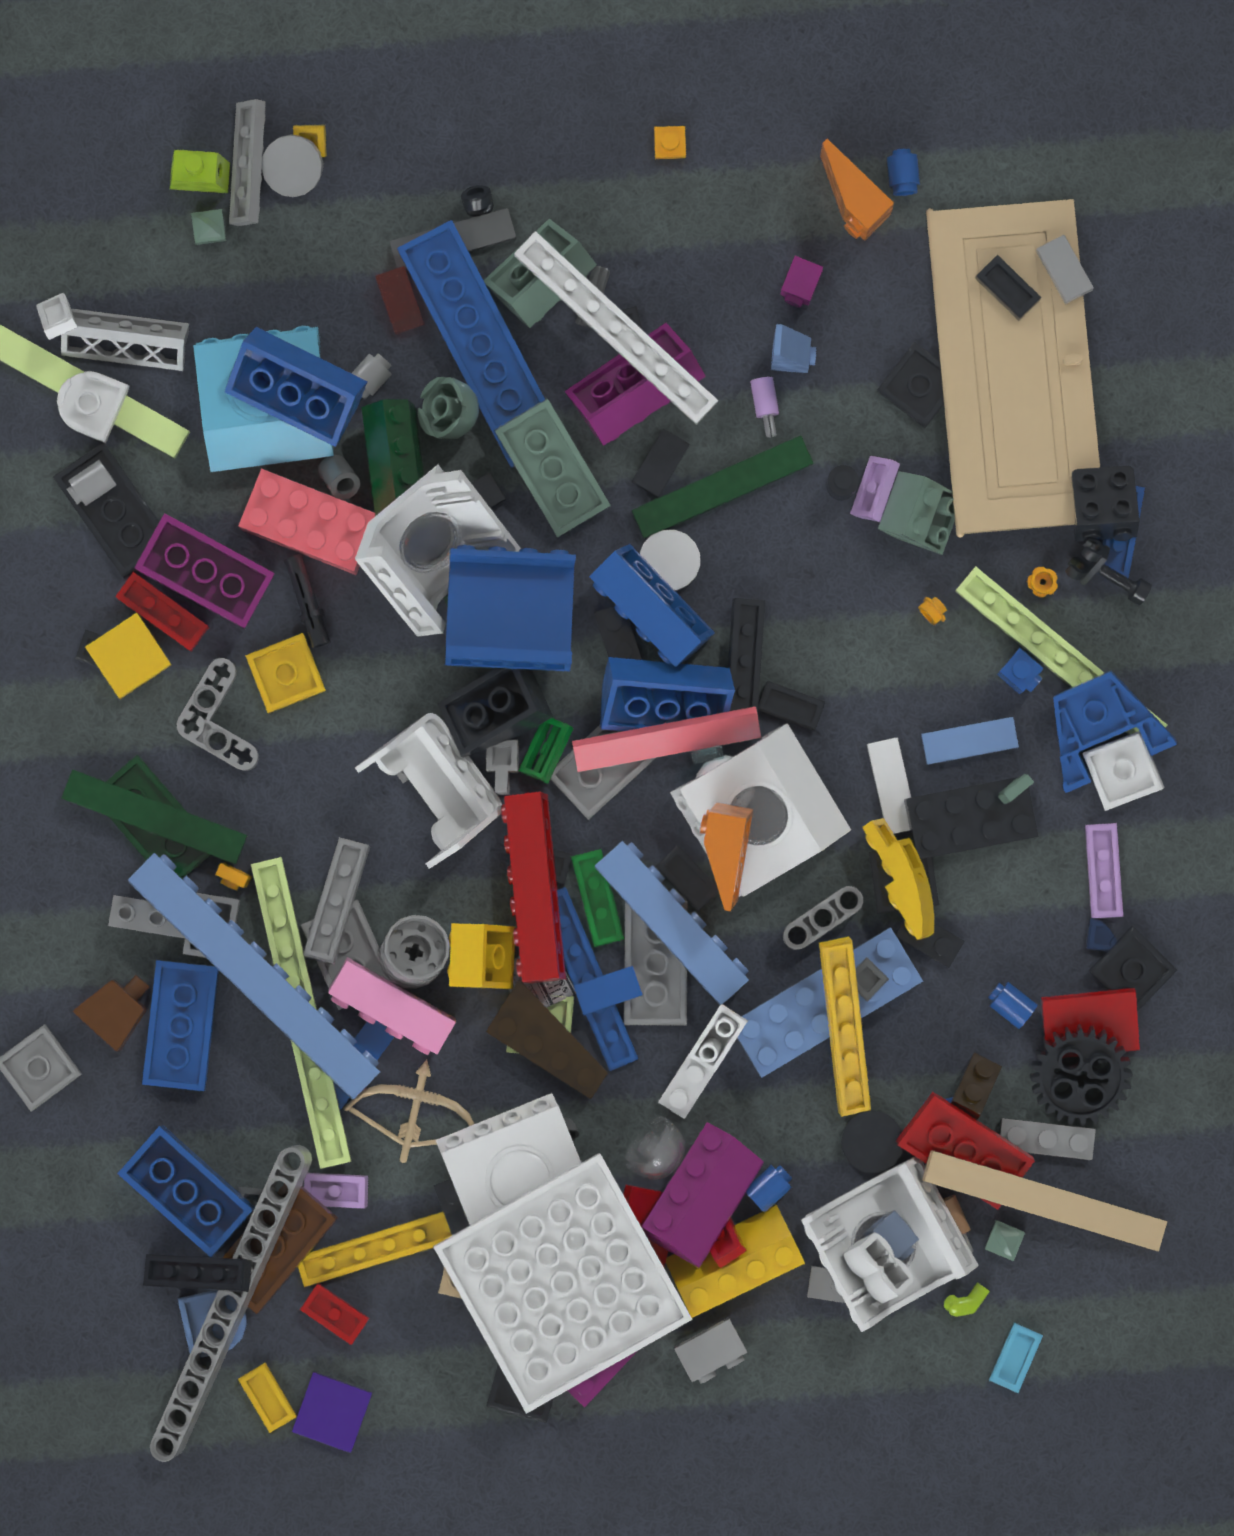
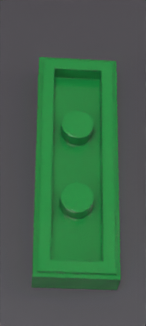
[571,849,624,947]

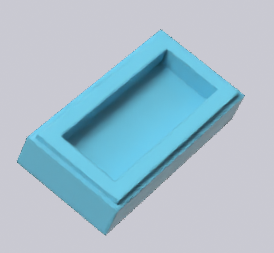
[989,1322,1043,1393]

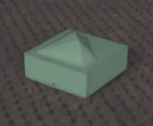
[191,209,226,245]
[984,1220,1025,1261]

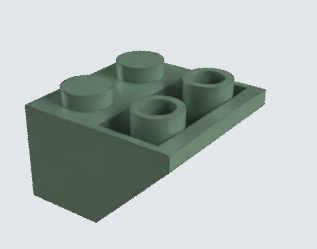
[878,471,955,555]

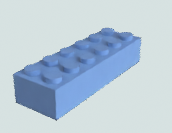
[737,928,923,1078]

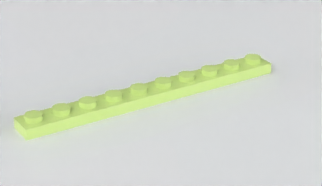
[251,857,352,1169]

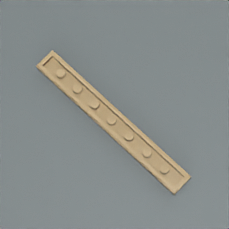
[922,1150,1167,1252]

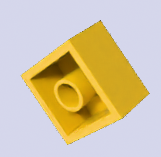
[447,923,515,989]

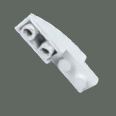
[659,1004,748,1119]

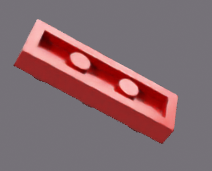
[115,572,209,652]

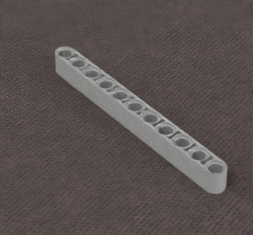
[150,1145,312,1462]

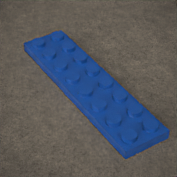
[397,220,545,468]

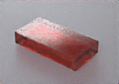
[375,266,425,335]

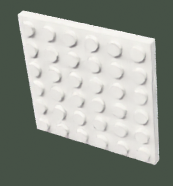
[433,1153,692,1414]

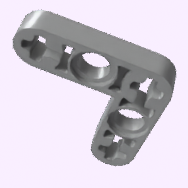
[177,658,259,771]

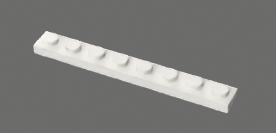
[514,231,718,425]

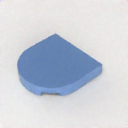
[178,1290,247,1358]

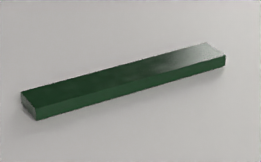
[632,435,813,539]
[61,769,248,864]

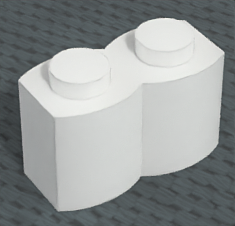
[844,1232,914,1303]

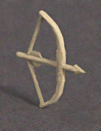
[343,1059,474,1163]

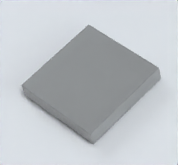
[0,1024,82,1112]

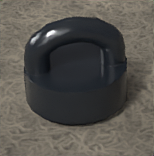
[461,185,494,217]

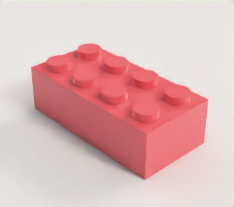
[238,469,375,575]

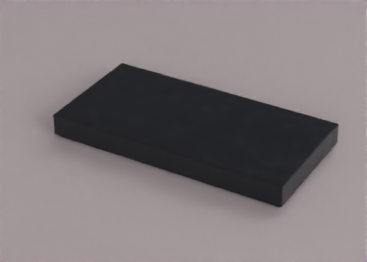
[53,442,160,578]

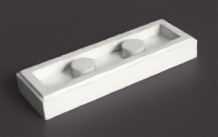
[867,737,911,834]

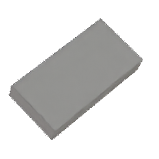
[1036,235,1094,304]

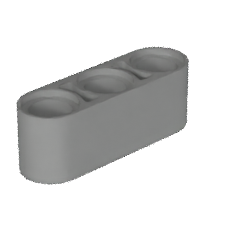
[783,886,863,950]

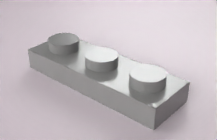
[1000,1118,1096,1160]

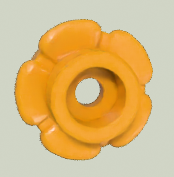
[1027,567,1058,597]
[918,597,947,625]

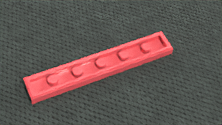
[572,707,761,772]

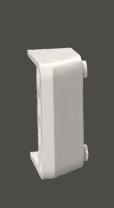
[355,713,502,869]

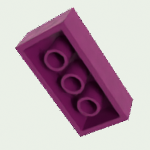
[135,513,275,629]

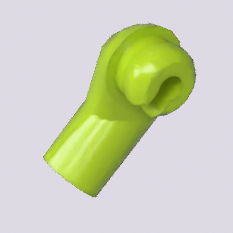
[944,1282,990,1317]

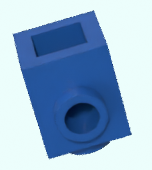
[997,648,1043,694]

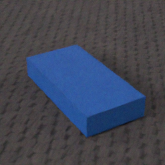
[574,966,643,1015]

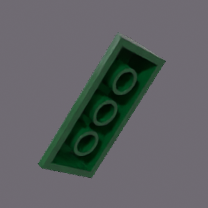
[361,399,431,529]

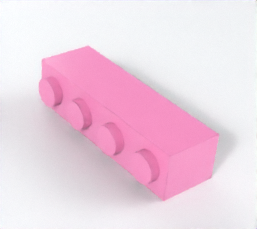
[328,957,456,1055]

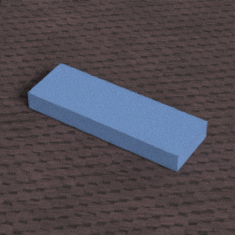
[921,717,1019,765]

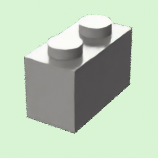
[674,1317,747,1384]

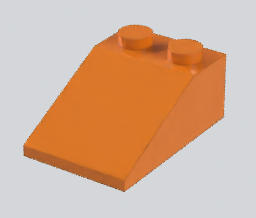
[820,139,894,241]
[700,803,754,911]

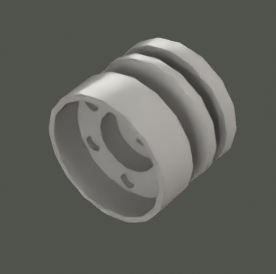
[379,915,450,989]

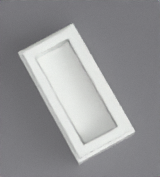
[36,293,77,340]

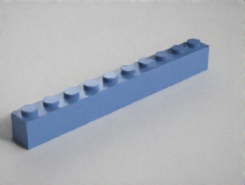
[128,853,380,1100]

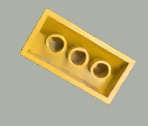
[666,1205,805,1318]

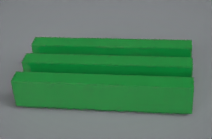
[518,718,574,784]

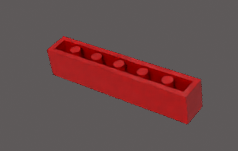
[501,792,566,984]

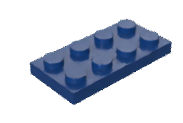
[142,960,219,1091]

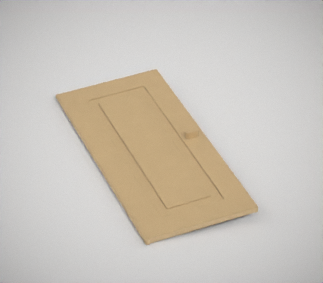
[926,199,1100,538]

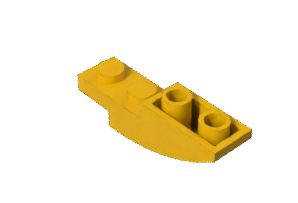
[862,818,934,940]

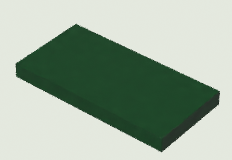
[106,755,211,879]

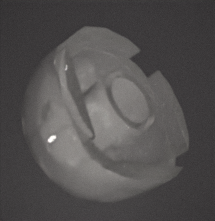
[625,1116,685,1180]

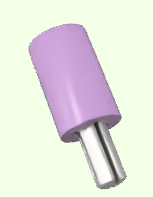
[750,377,779,437]

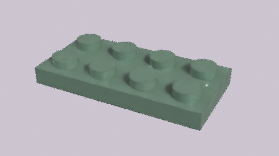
[494,398,611,537]

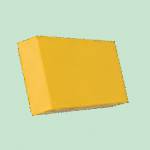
[238,1362,297,1433]

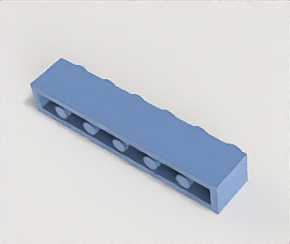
[595,841,749,1005]

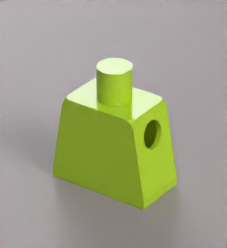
[170,150,230,193]

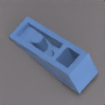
[771,324,816,373]

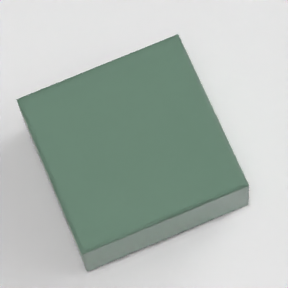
[998,774,1034,804]

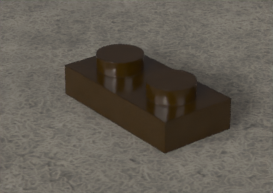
[951,1052,1002,1120]

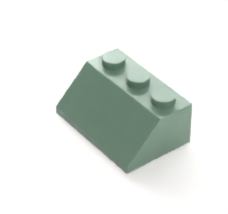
[483,219,597,328]

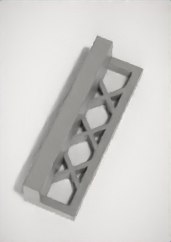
[61,309,189,371]

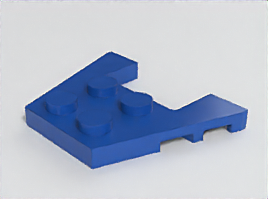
[1053,670,1177,793]

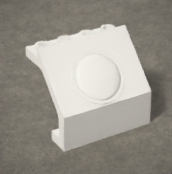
[436,1093,581,1225]

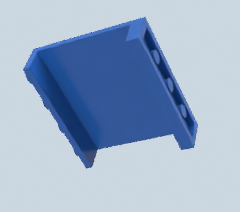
[445,545,576,672]

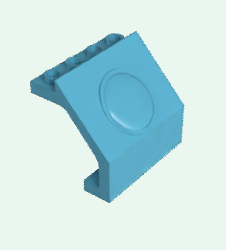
[193,326,334,472]

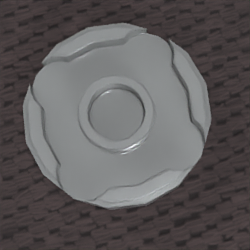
[262,134,324,197]

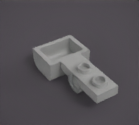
[108,893,240,958]

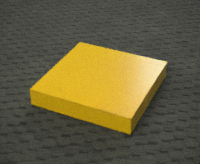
[85,613,172,699]
[245,633,326,714]

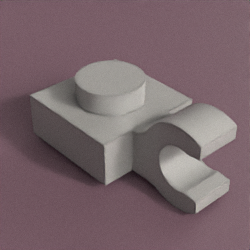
[486,740,519,795]

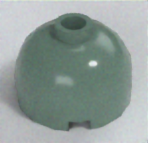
[418,377,479,439]

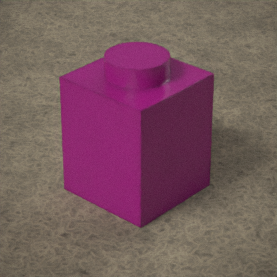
[780,256,824,308]

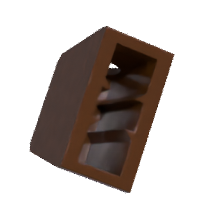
[72,975,150,1051]

